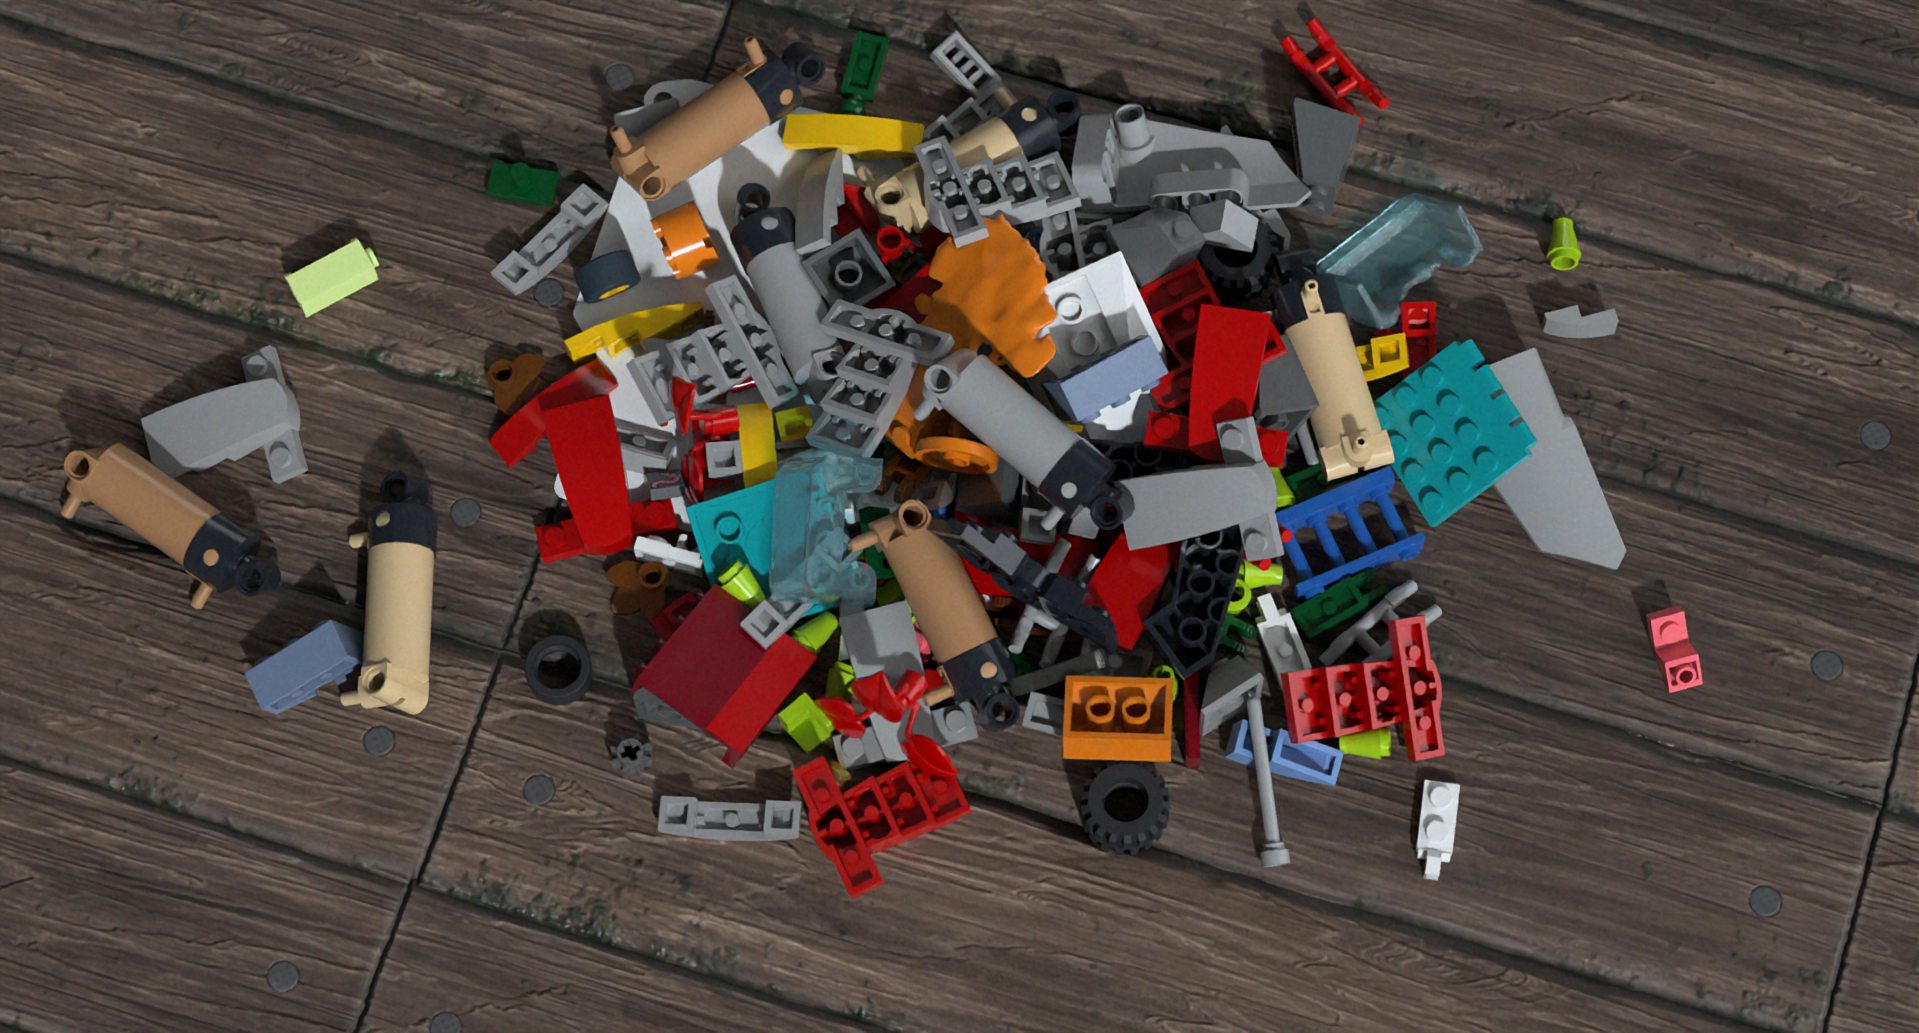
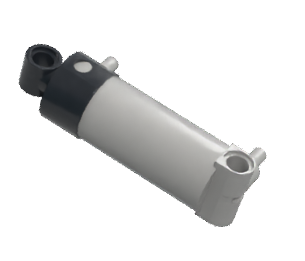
[730,183,851,406]
[913,348,1135,530]

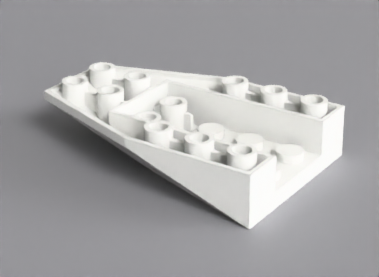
[1026,251,1172,443]

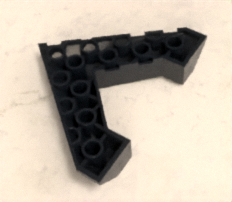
[1043,439,1270,680]

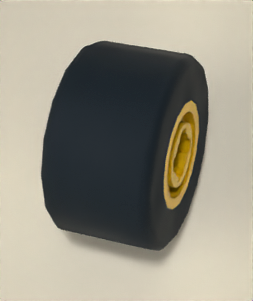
[573,249,641,304]

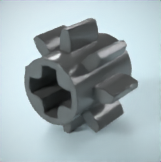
[610,733,653,779]

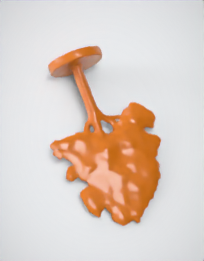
[914,214,1057,475]

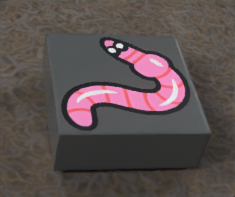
[645,469,686,501]

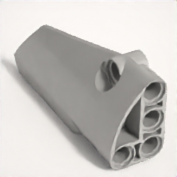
[1072,103,1312,215]
[1489,348,1627,570]

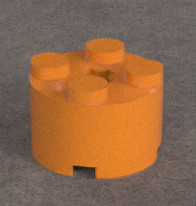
[650,200,721,280]

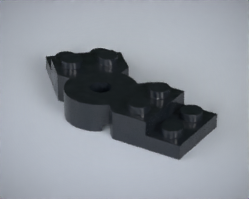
[927,517,1121,653]

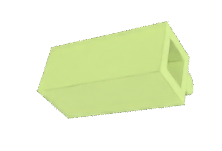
[283,237,379,318]

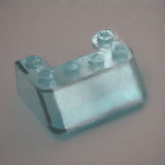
[1315,193,1485,330]
[768,455,883,607]

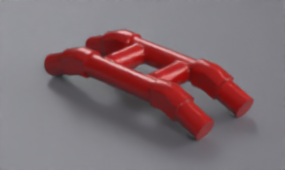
[1279,17,1390,127]

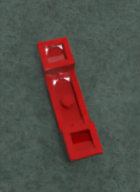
[1400,301,1437,381]
[488,360,618,468]

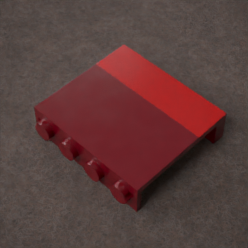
[629,583,818,769]

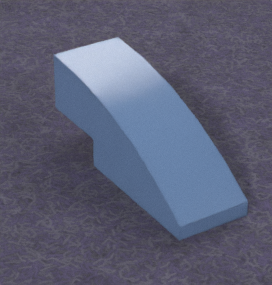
[1224,719,1344,786]

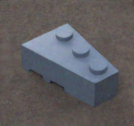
[1040,335,1168,424]
[244,620,364,714]

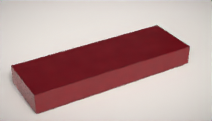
[1182,671,1201,769]

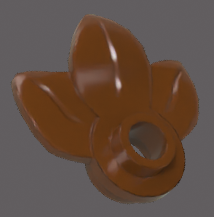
[487,354,548,417]
[605,560,670,621]

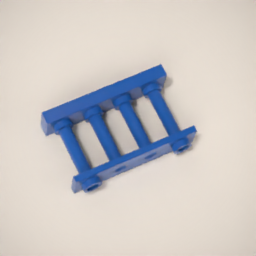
[1275,466,1425,602]

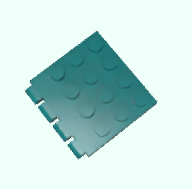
[1374,339,1538,527]
[686,469,860,618]

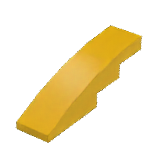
[782,114,925,160]
[564,302,705,364]

